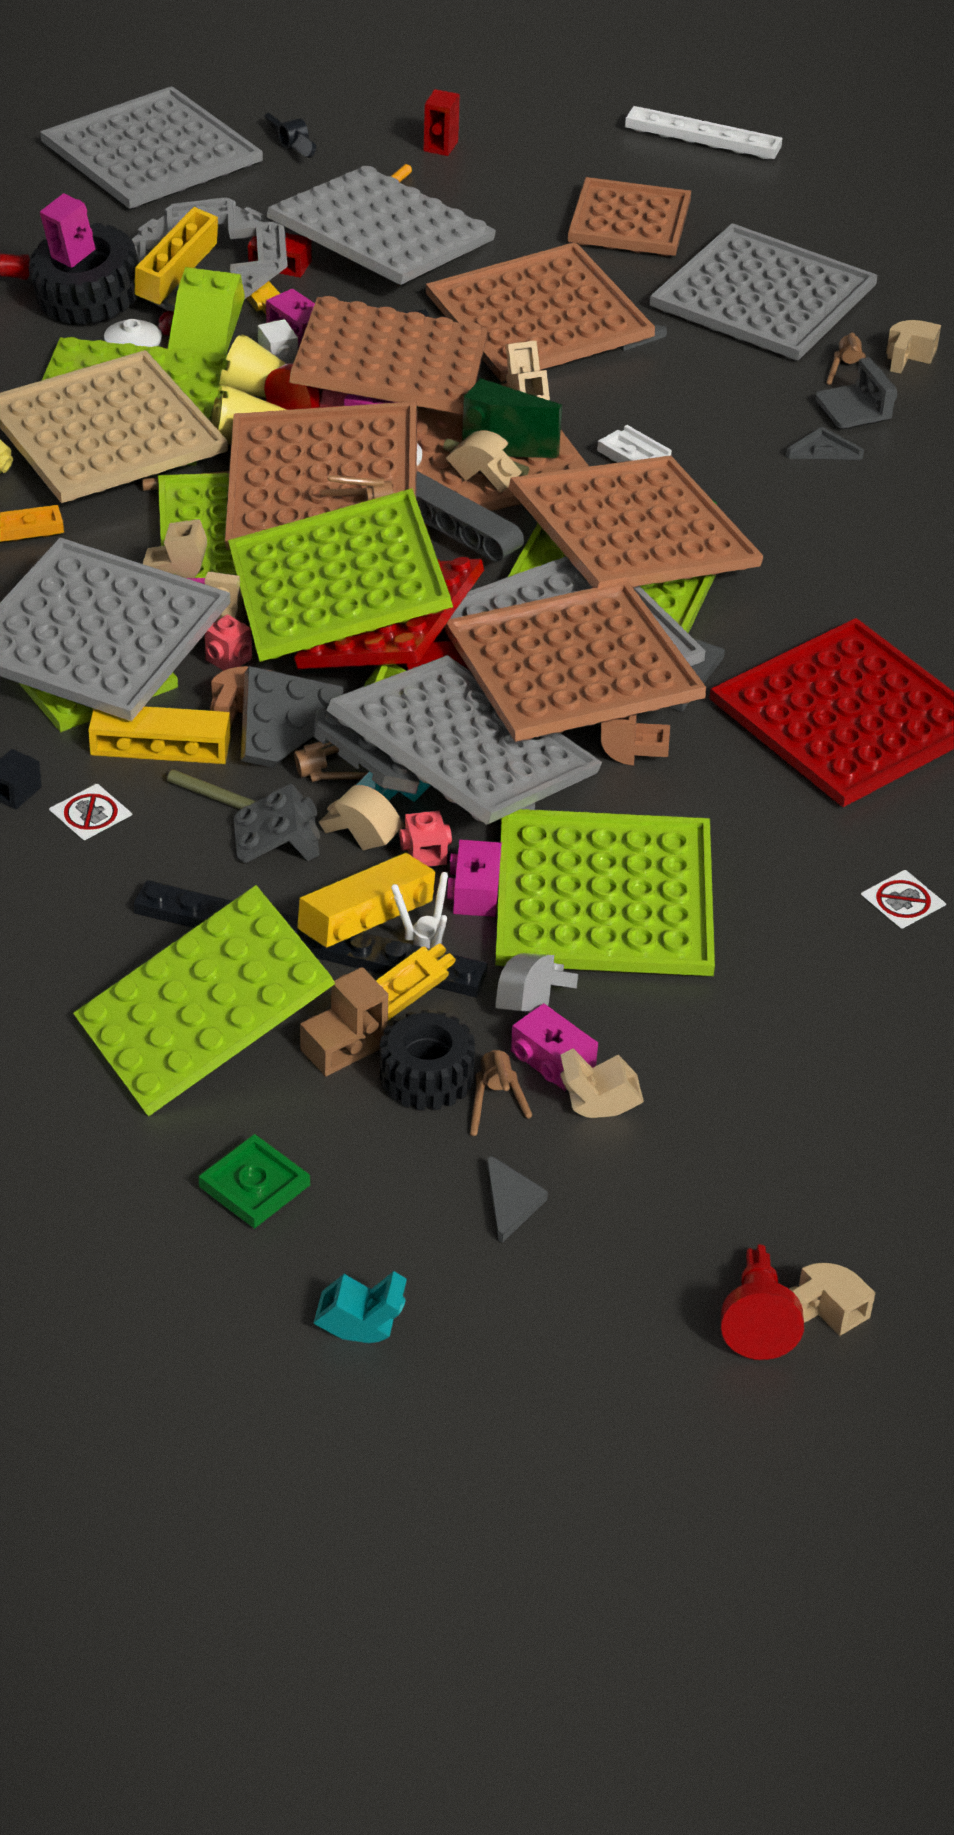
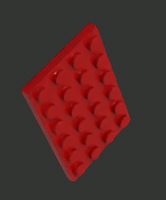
[294,557,484,669]

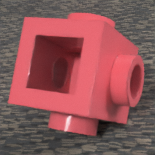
[205,614,252,671]
[399,810,452,867]

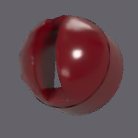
[158,311,174,336]

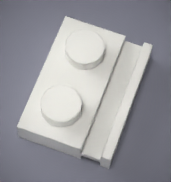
[597,425,672,463]

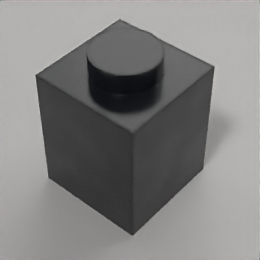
[0,749,42,810]

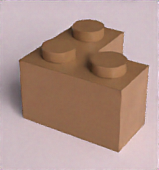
[300,967,388,1077]

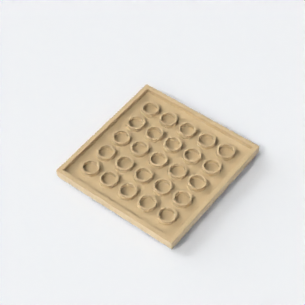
[0,350,228,503]

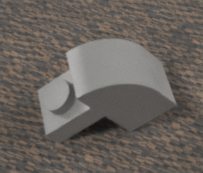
[495,953,578,1013]

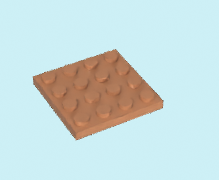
[568,177,692,256]

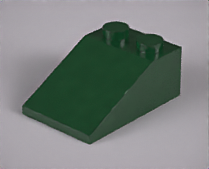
[462,378,562,458]

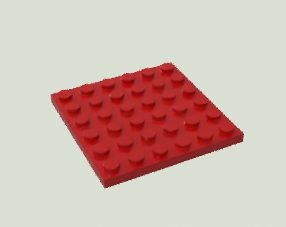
[709,618,954,807]

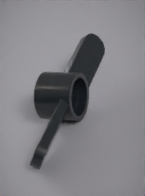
[264,112,316,158]

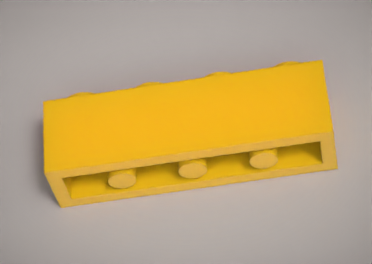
[135,207,218,305]
[88,706,230,764]
[297,853,435,948]

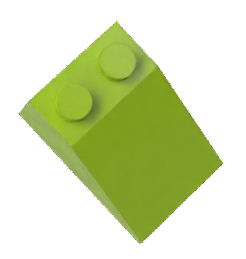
[168,267,245,355]

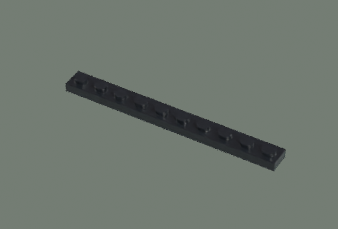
[134,880,488,998]

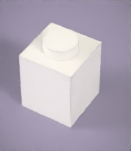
[258,319,298,364]

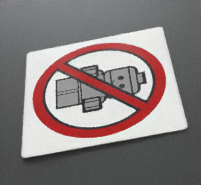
[49,784,133,840]
[861,870,946,929]

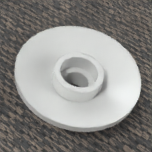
[104,319,162,347]

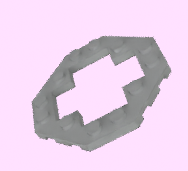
[132,197,288,311]

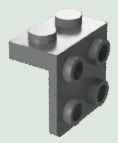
[815,357,897,428]
[234,783,320,863]

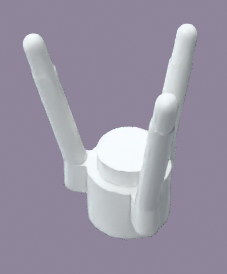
[391,872,448,949]

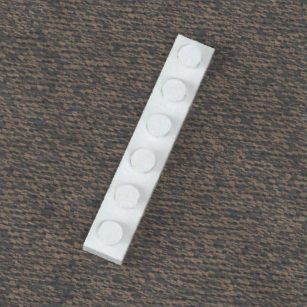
[625,106,782,159]

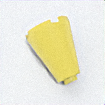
[219,334,286,398]
[211,385,286,445]

